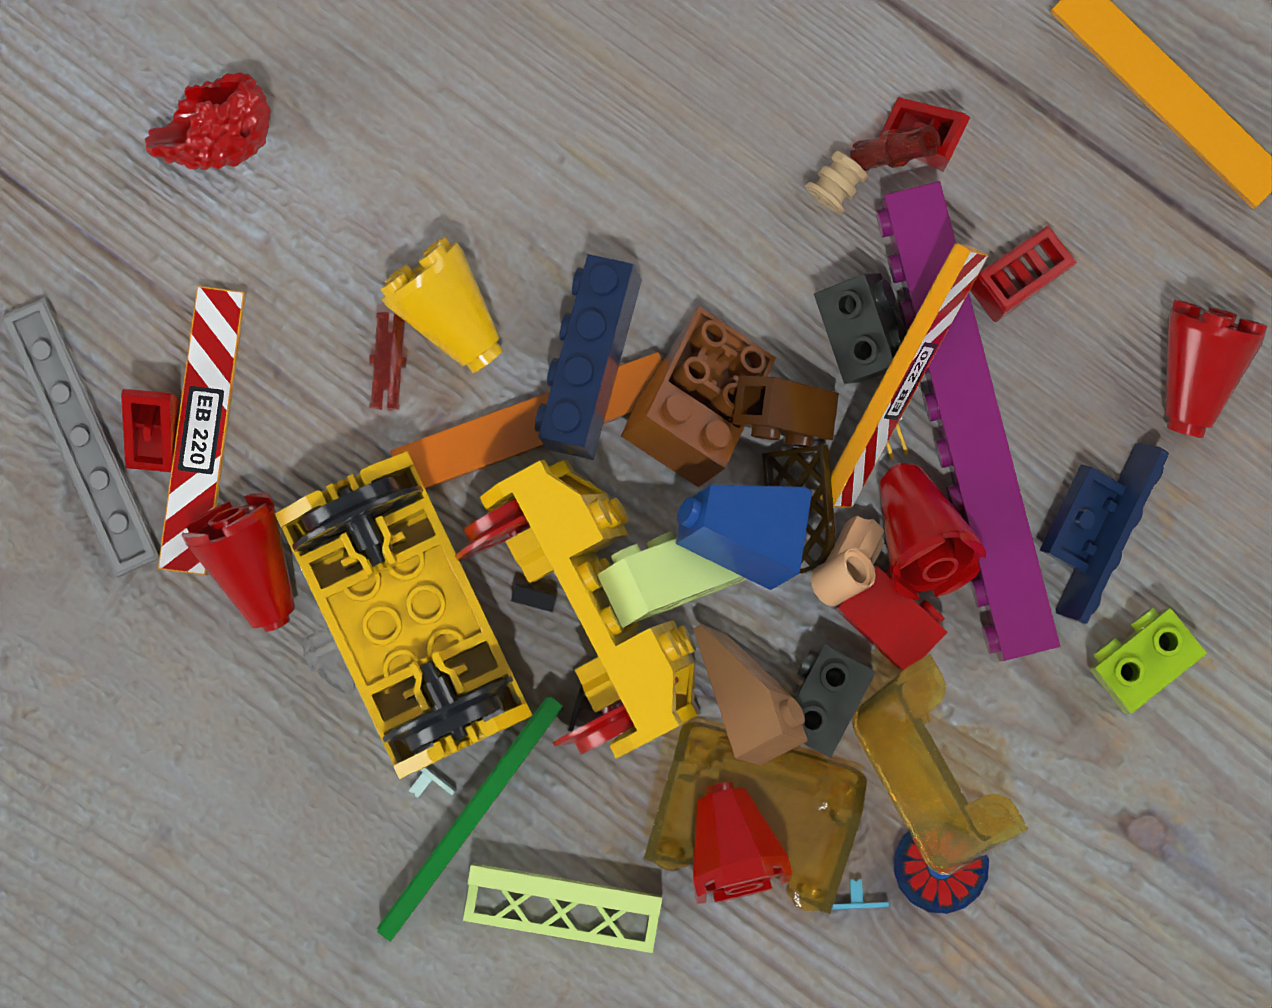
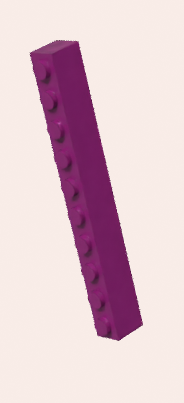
[876,181,1061,662]

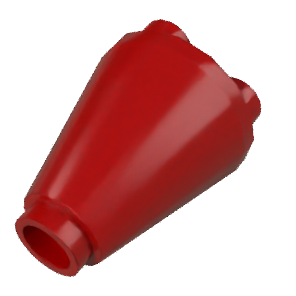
[1165,300,1268,438]

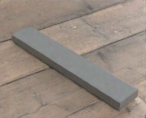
[0,298,160,578]

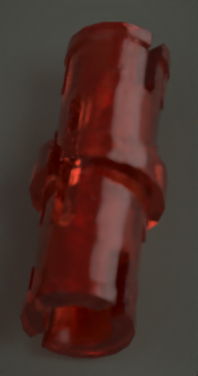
[850,125,941,171]
[369,312,407,411]

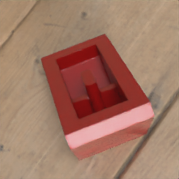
[878,97,971,172]
[121,389,181,472]

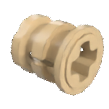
[805,151,869,215]

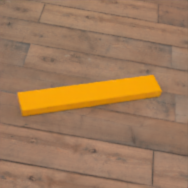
[1050,0,1272,210]

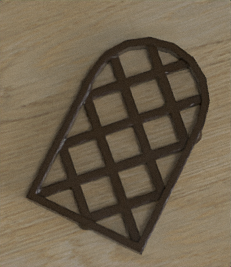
[762,445,835,574]

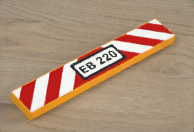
[820,243,988,508]
[158,286,246,576]

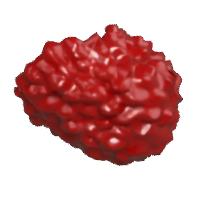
[145,72,271,170]

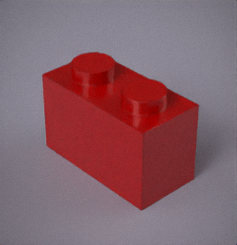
[835,566,948,675]

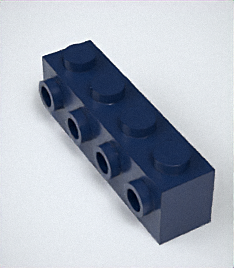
[535,254,642,460]

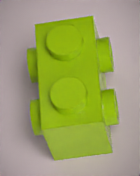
[1089,607,1207,714]

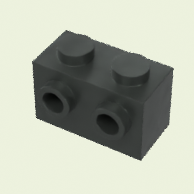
[814,273,907,384]
[788,644,876,758]

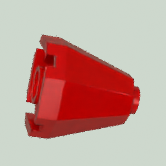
[692,782,793,904]

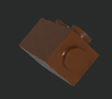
[733,376,839,447]

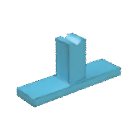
[825,879,889,910]

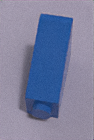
[676,484,812,590]

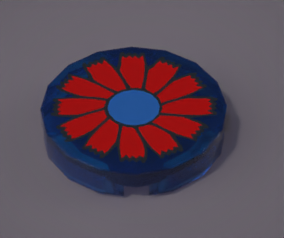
[893,817,989,914]

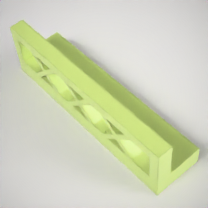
[463,863,663,953]

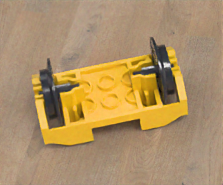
[275,452,533,779]

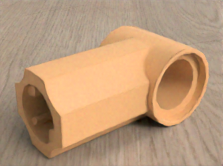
[811,516,885,606]

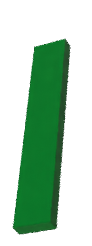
[376,696,564,942]

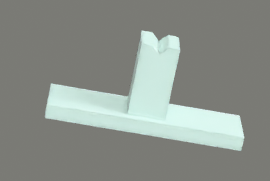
[409,767,456,798]

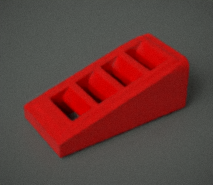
[970,225,1077,322]

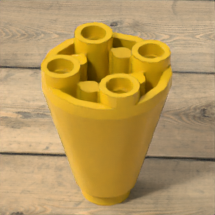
[380,236,503,373]

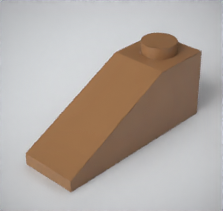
[693,624,808,766]

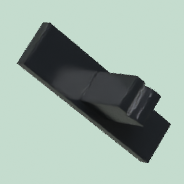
[567,684,603,732]

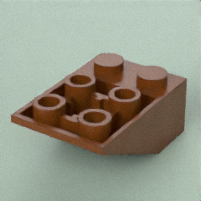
[621,306,776,488]

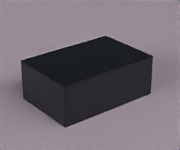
[511,585,557,613]

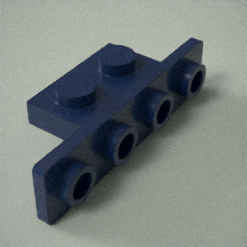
[1040,443,1169,624]

